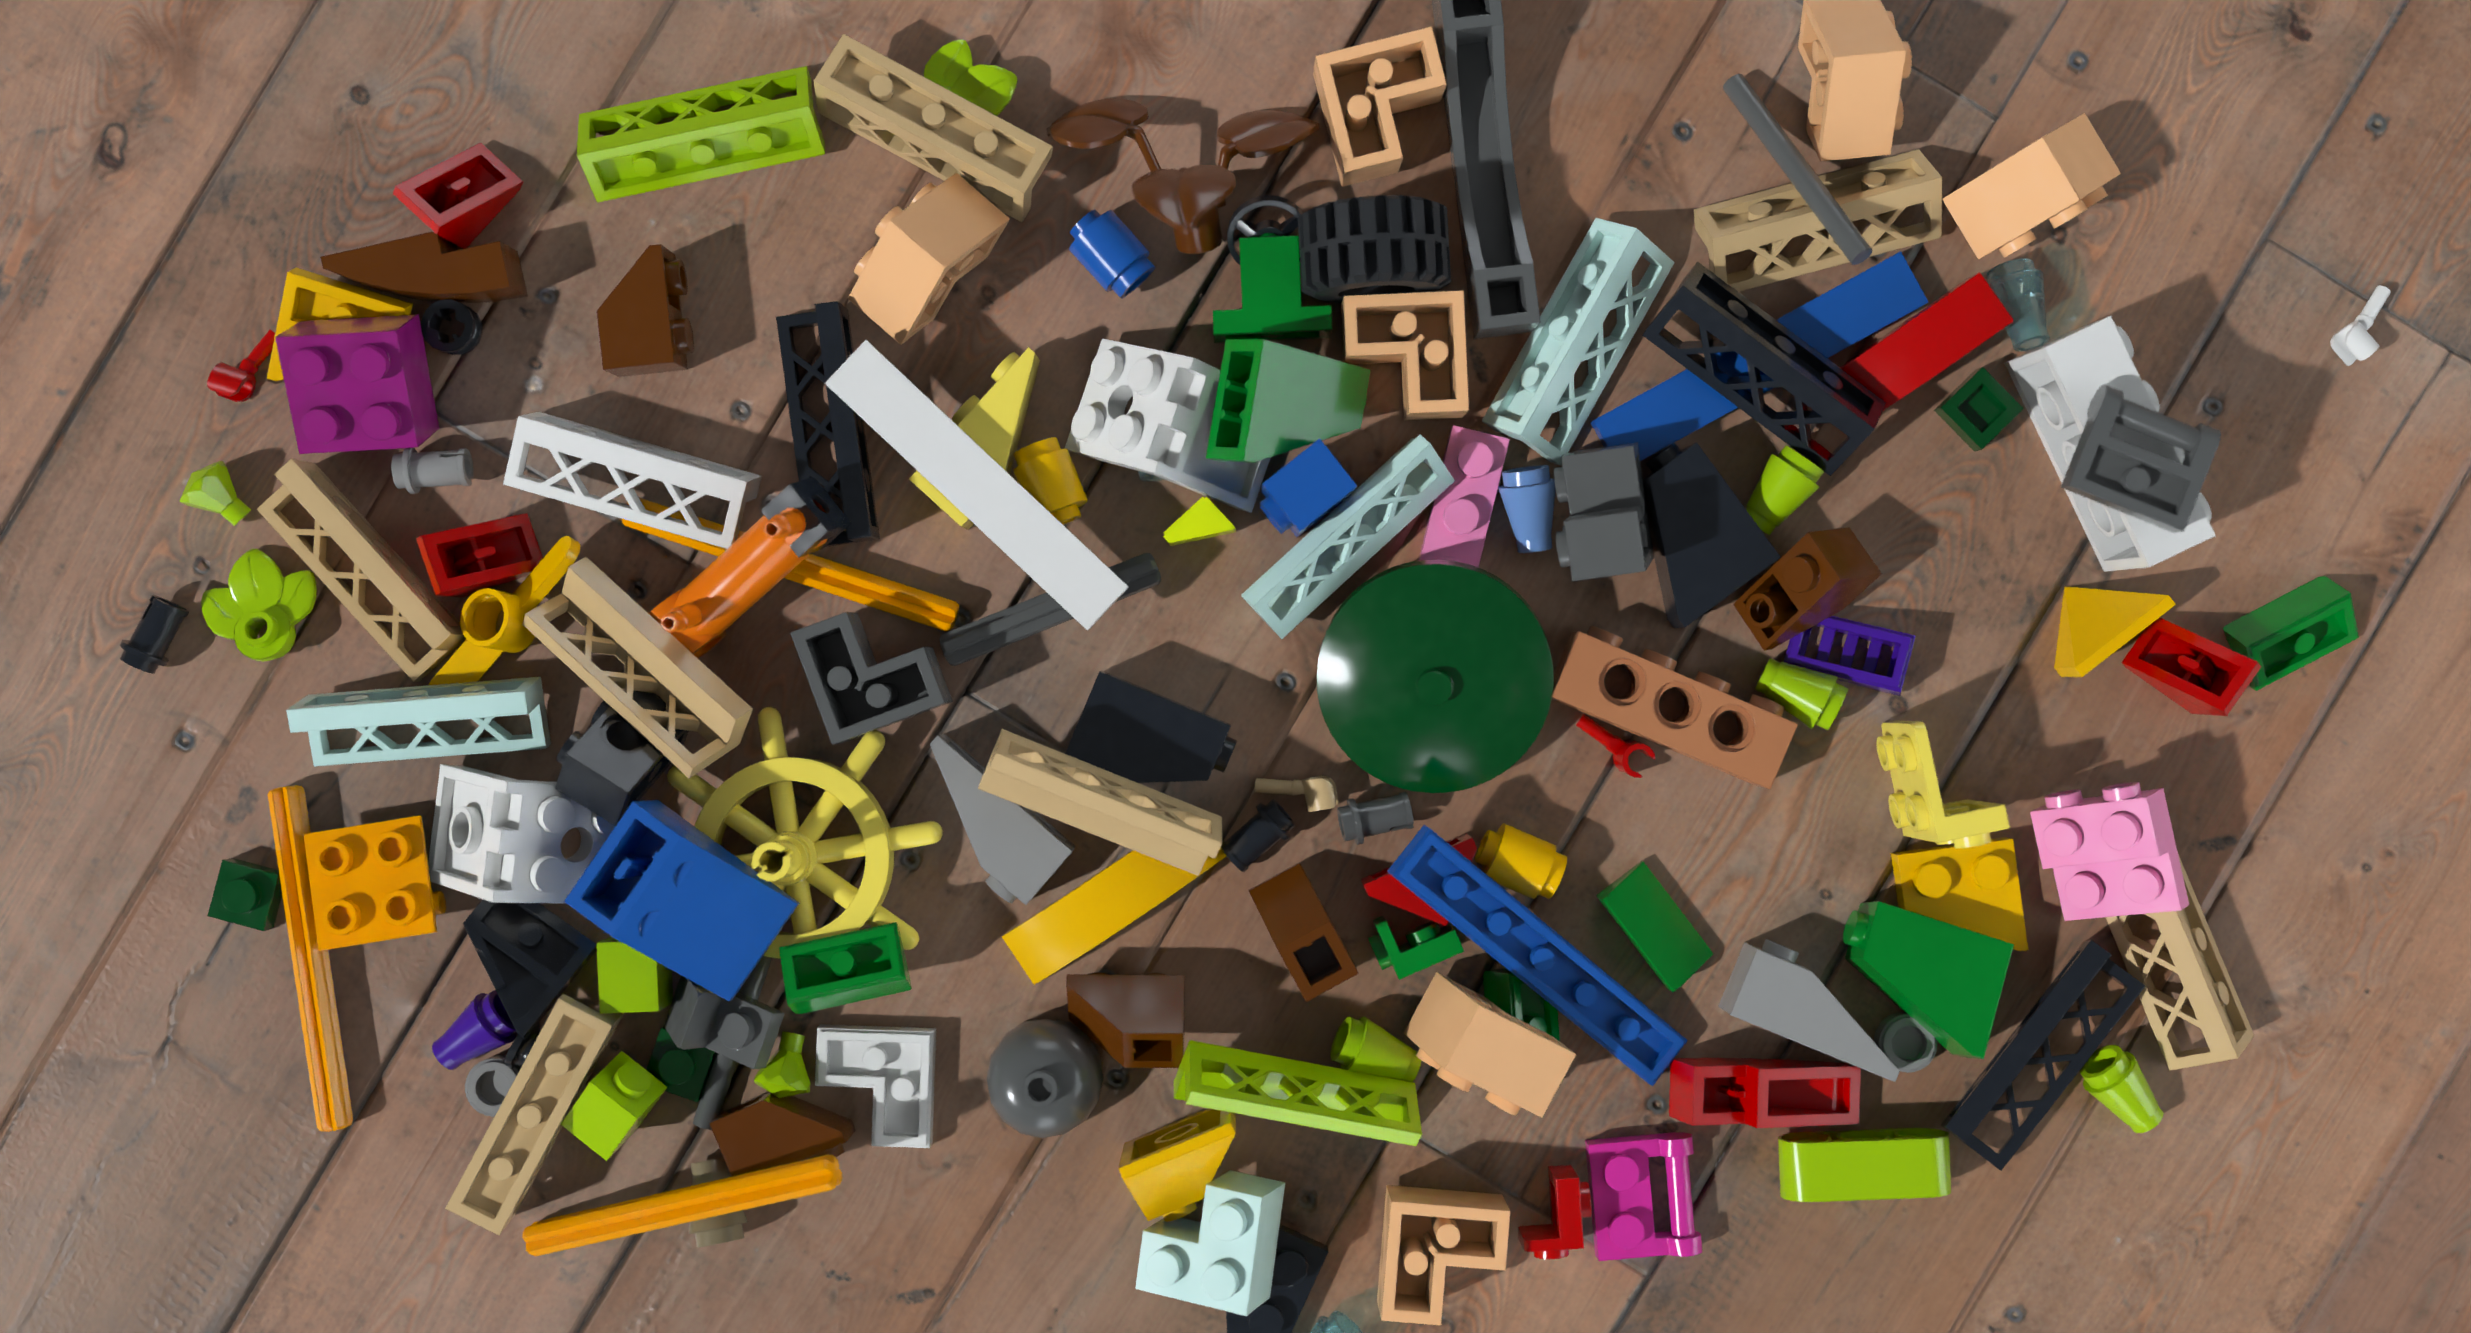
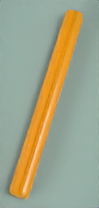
[622,498,959,631]
[268,785,353,1132]
[522,1154,842,1257]

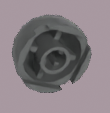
[986,1019,1104,1138]

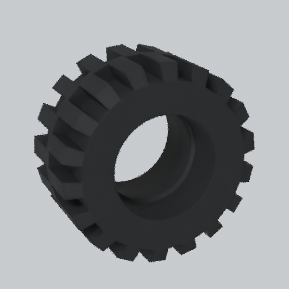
[1298,195,1451,303]

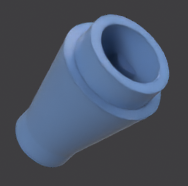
[1498,465,1556,553]

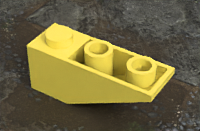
[909,347,1040,530]

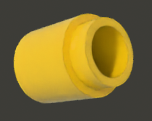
[1013,437,1088,525]
[1475,823,1567,899]

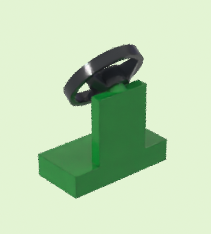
[1213,195,1332,343]

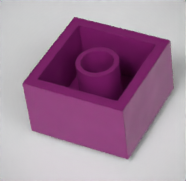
[275,314,439,454]

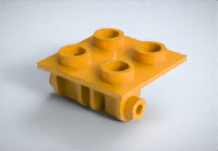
[303,815,446,951]

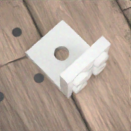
[1065,338,1270,513]
[428,764,615,904]

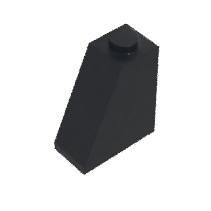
[1643,443,1781,628]
[1065,671,1237,783]

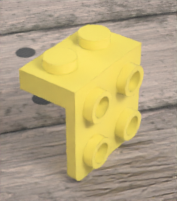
[1876,720,2010,848]

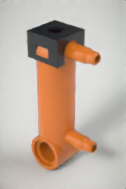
[649,477,851,659]

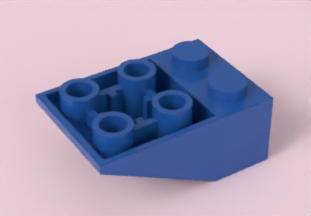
[564,800,799,1002]

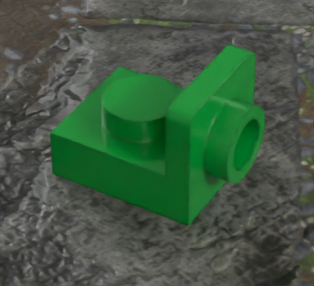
[1368,916,1464,980]

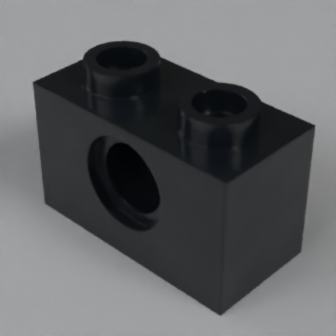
[555,691,689,826]

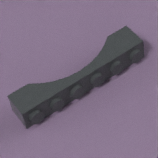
[1432,0,1540,339]

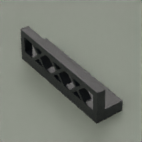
[1642,261,1886,476]
[776,301,880,547]
[1941,940,2145,1171]

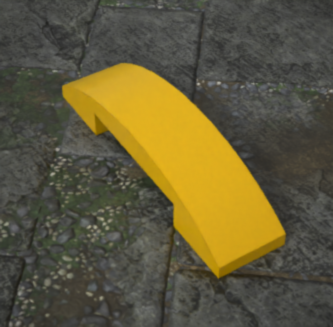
[1002,847,1226,985]

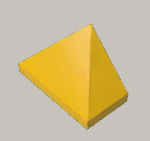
[2054,586,2176,677]

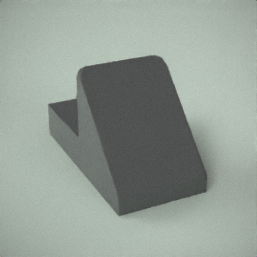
[663,975,785,1069]

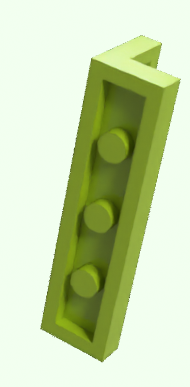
[577,66,825,203]
[1173,1040,1422,1146]

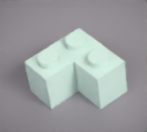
[1135,1170,1285,1316]

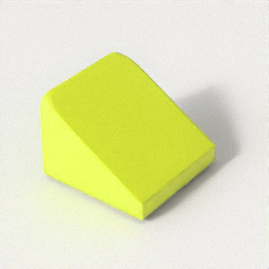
[1163,496,1236,546]

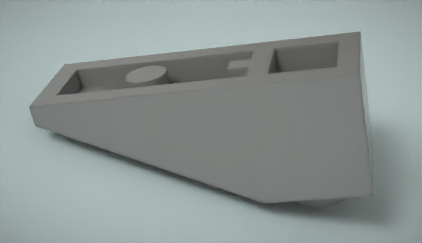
[930,733,1076,905]
[1718,939,1900,1082]

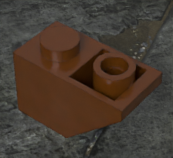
[597,244,694,377]
[1733,527,1882,651]
[1248,862,1359,1002]
[1066,972,1185,1068]
[709,1092,856,1176]

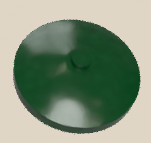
[1316,559,1554,793]

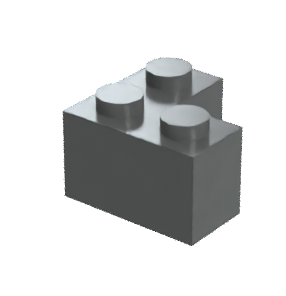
[1554,442,1654,581]
[790,612,953,745]

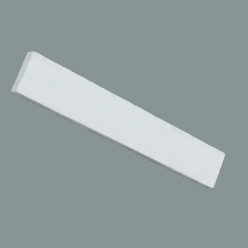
[825,340,1129,630]

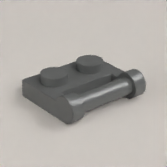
[2061,384,2221,533]

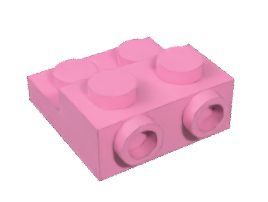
[2030,782,2189,921]

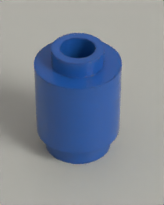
[1069,209,1155,299]

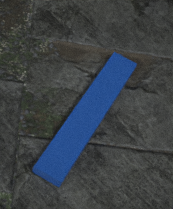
[1590,251,1929,461]
[1387,825,1688,1087]

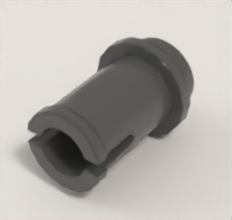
[1337,792,1414,845]

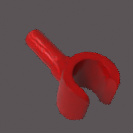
[207,329,275,402]
[1576,714,1656,778]

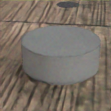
[1874,1012,1937,1073]
[465,1055,522,1117]

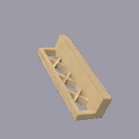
[814,34,1053,222]
[1694,149,1942,292]
[257,458,466,682]
[523,557,753,779]
[978,729,1222,876]
[2106,854,2254,1071]
[445,994,624,1235]

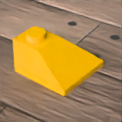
[1118,1108,1236,1222]

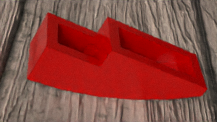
[1840,272,2014,410]
[1669,1058,1861,1128]

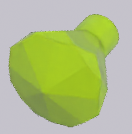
[179,461,251,526]
[754,1032,810,1098]

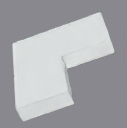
[815,1024,936,1148]

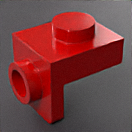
[1518,1165,1592,1259]

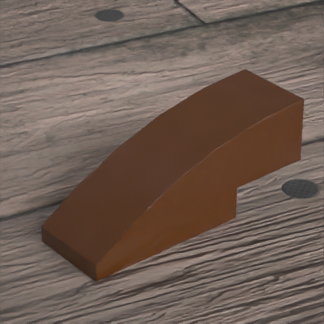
[321,231,528,303]

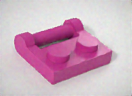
[1585,1132,1702,1261]

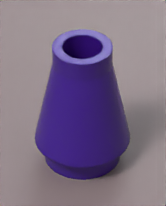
[432,990,517,1070]

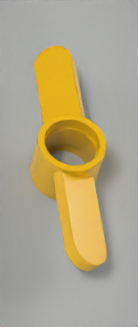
[429,536,581,685]

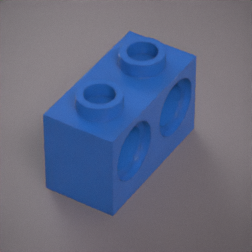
[1260,439,1357,538]

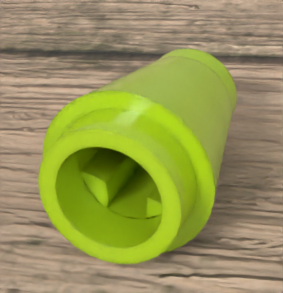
[1746,445,1824,536]
[1755,658,1849,730]
[1330,1017,1422,1082]
[2080,1045,2163,1133]

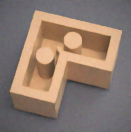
[1798,0,1912,162]
[1313,26,1447,187]
[1942,113,2121,260]
[848,173,1010,345]
[1341,291,1469,421]
[1404,972,1576,1117]
[1377,1185,1510,1325]

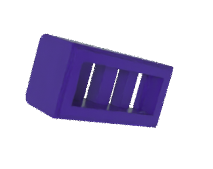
[1784,616,1916,696]

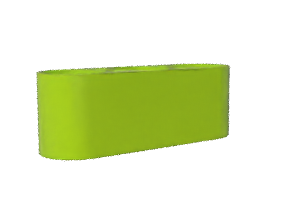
[1778,1128,1951,1202]

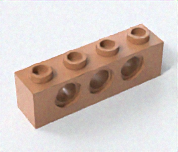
[1552,626,1798,789]

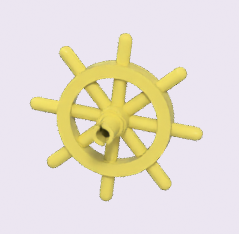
[667,707,943,959]

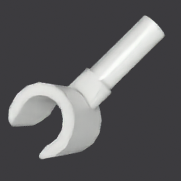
[2330,285,2391,366]

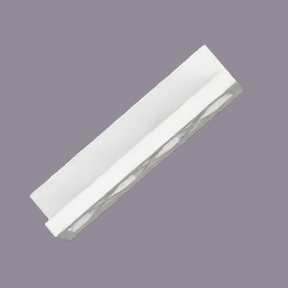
[503,412,762,549]

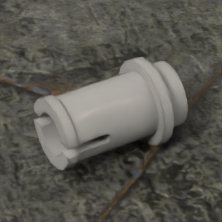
[391,448,474,494]

